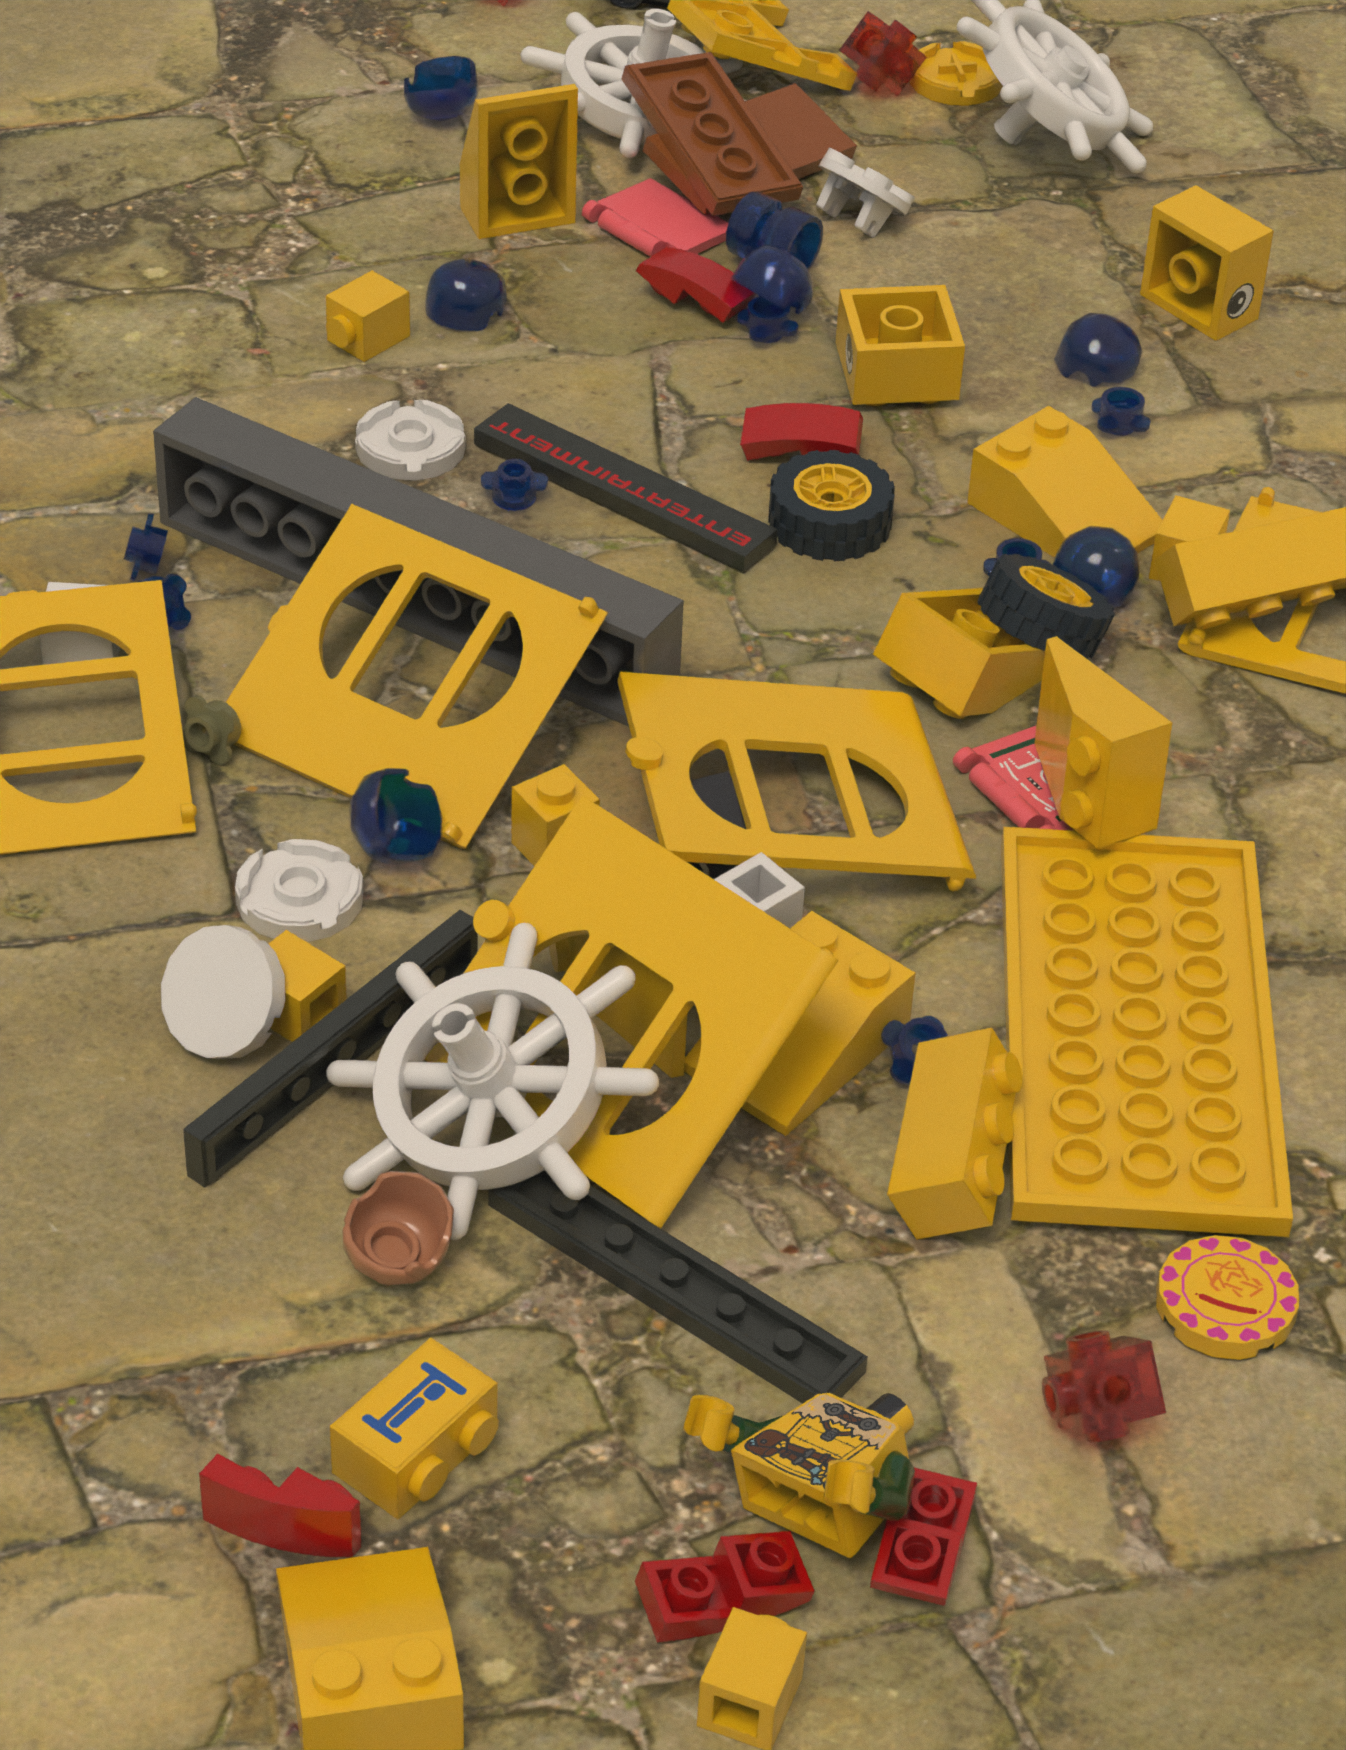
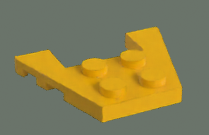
[667,0,858,91]

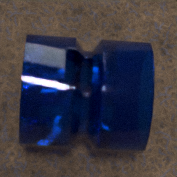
[726,191,823,280]

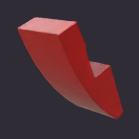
[636,247,758,323]
[740,403,863,461]
[199,1453,361,1558]
[870,1467,977,1606]
[635,1531,815,1643]

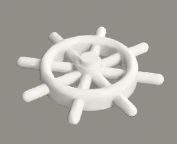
[957,0,1153,174]
[520,9,747,158]
[326,922,659,1240]

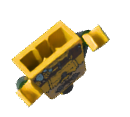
[683,1393,915,1558]

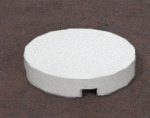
[355,400,466,481]
[235,839,364,942]
[161,925,285,1059]

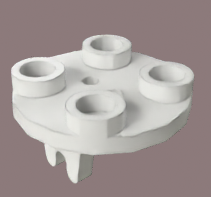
[816,147,915,238]

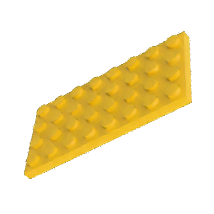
[1001,826,1293,1237]

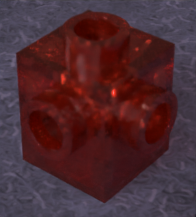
[839,11,927,96]
[1042,1330,1166,1442]

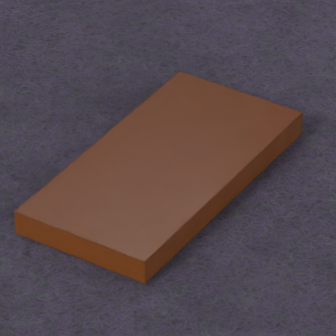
[621,52,803,216]
[643,83,857,215]

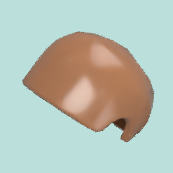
[342,1171,454,1286]

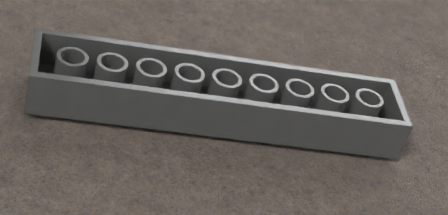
[153,397,684,727]

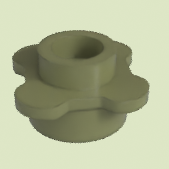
[182,695,241,765]

